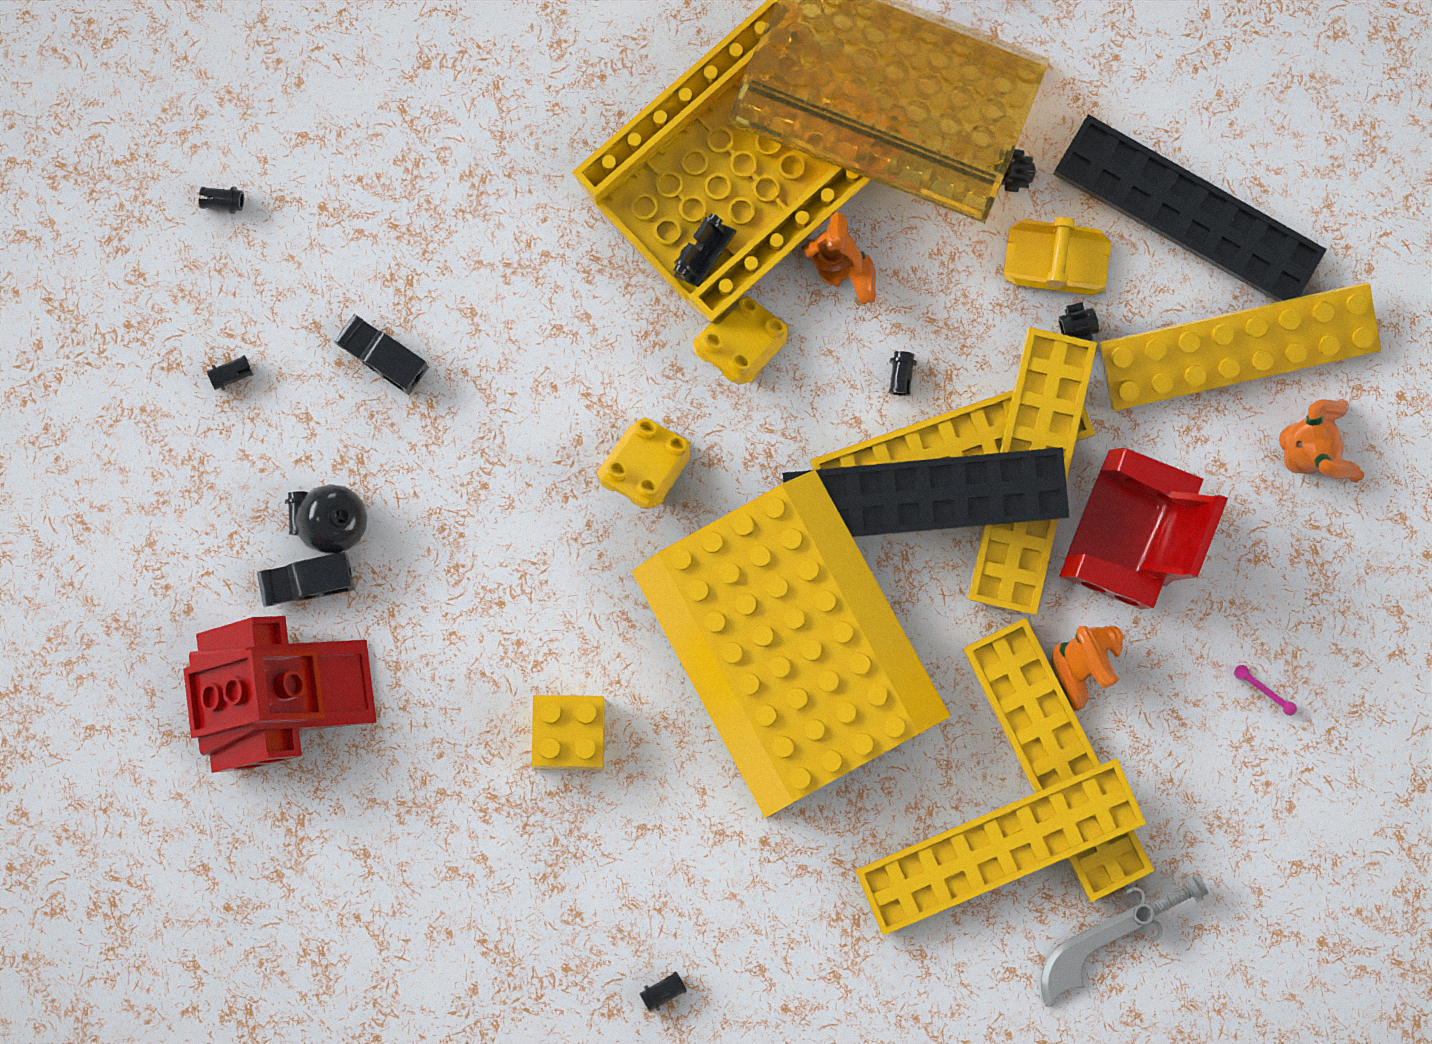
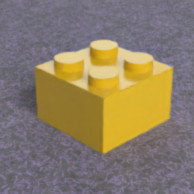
[532,695,605,770]

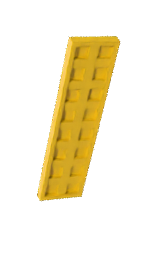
[1099,282,1381,411]
[967,327,1097,615]
[810,390,1095,470]
[962,617,1154,903]
[855,758,1146,936]

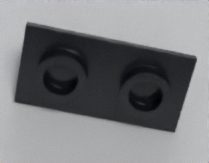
[673,213,737,287]

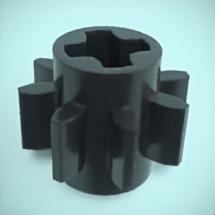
[993,148,1036,193]
[1058,302,1099,341]

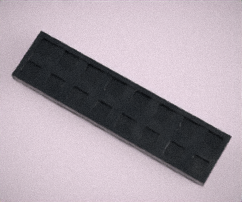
[1053,114,1327,302]
[782,447,1069,537]

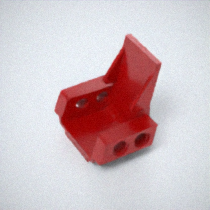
[1059,448,1228,610]
[183,616,377,773]

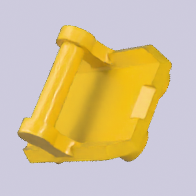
[1003,217,1111,295]
[693,296,788,385]
[597,417,690,509]

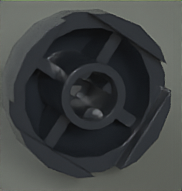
[295,484,368,555]

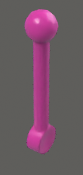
[1234,665,1297,716]

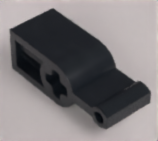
[334,314,429,395]
[257,552,355,607]

